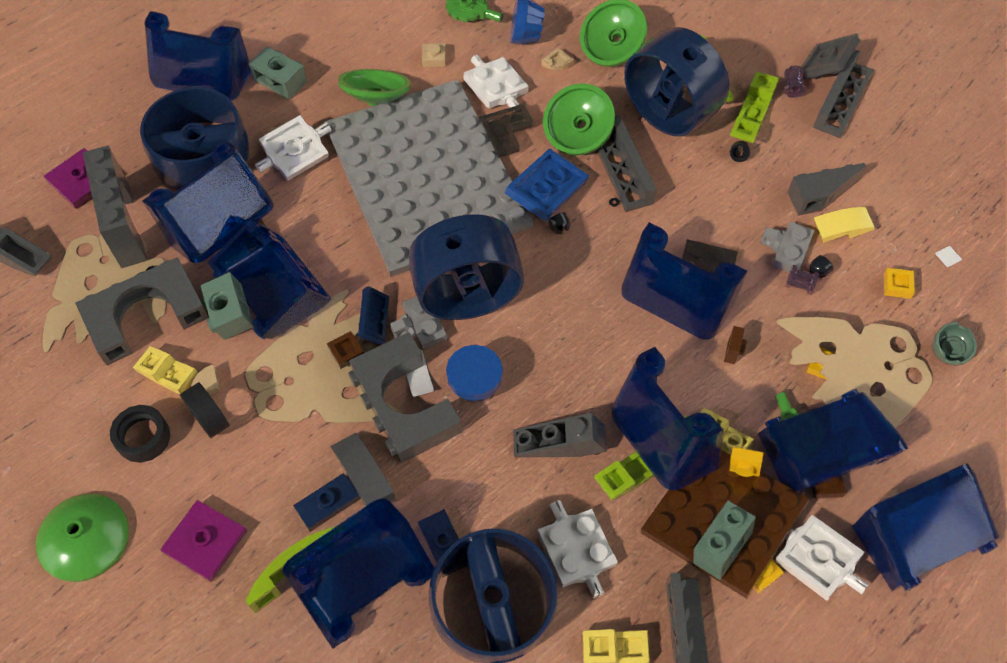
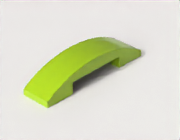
[730,71,779,143]
[594,415,704,500]
[245,525,357,614]

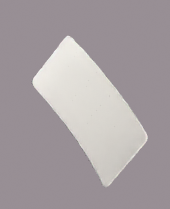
[406,350,434,396]

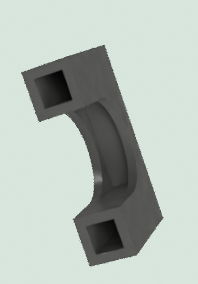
[83,145,147,268]
[75,257,208,365]
[348,332,462,463]

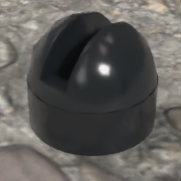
[730,141,750,162]
[548,212,571,234]
[810,255,834,278]

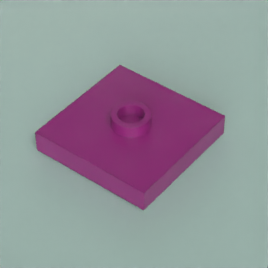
[44,148,92,209]
[160,500,247,582]

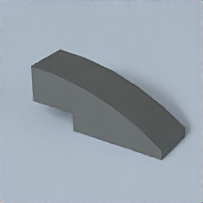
[0,227,52,277]
[330,433,396,514]

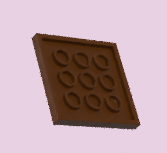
[641,440,809,599]

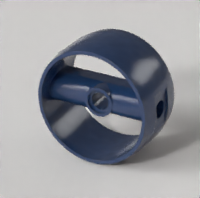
[624,27,730,137]
[140,87,249,194]
[409,214,524,320]
[429,529,558,663]

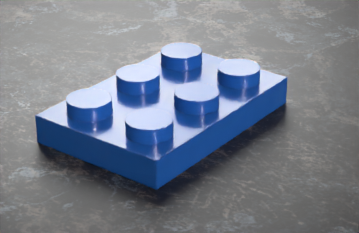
[505,148,589,222]

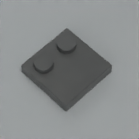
[797,33,860,80]

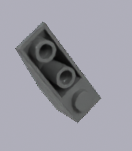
[787,163,866,216]
[513,413,607,457]

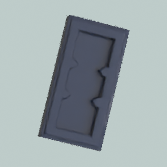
[358,286,389,346]
[293,473,360,531]
[418,509,468,577]

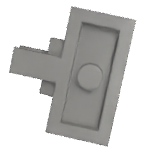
[760,222,815,275]
[390,296,447,350]

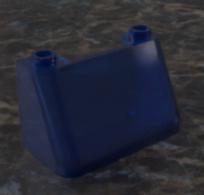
[144,11,251,101]
[142,142,274,263]
[208,218,331,339]
[621,222,747,339]
[612,347,723,490]
[758,389,909,493]
[852,463,1000,591]
[282,498,434,649]

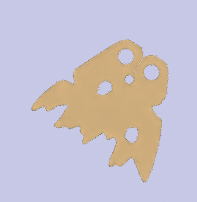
[42,234,166,352]
[245,290,402,423]
[777,317,932,467]

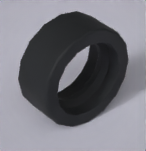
[180,382,230,438]
[110,405,171,463]

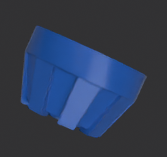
[510,0,545,45]
[446,345,503,403]

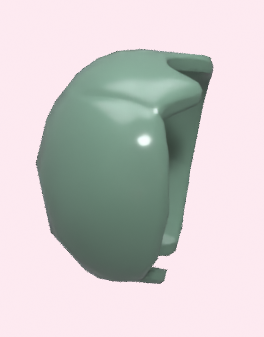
[932,322,977,366]

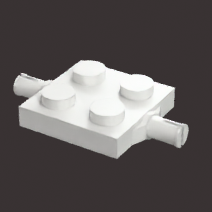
[464,55,529,113]
[255,115,331,181]
[537,500,618,599]
[775,515,869,601]

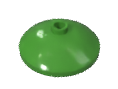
[580,0,648,67]
[338,69,410,106]
[543,83,616,155]
[36,493,129,582]

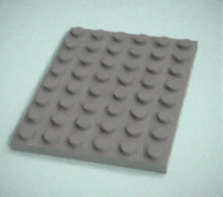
[324,79,533,277]

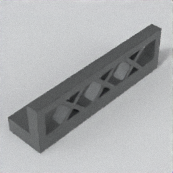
[813,50,873,138]
[596,115,657,212]
[666,573,708,663]

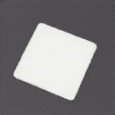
[935,246,962,267]

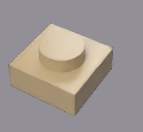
[422,43,446,67]

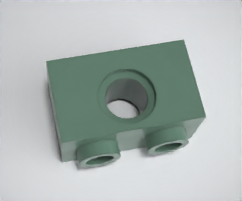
[249,46,307,100]
[201,272,254,340]
[693,501,755,580]

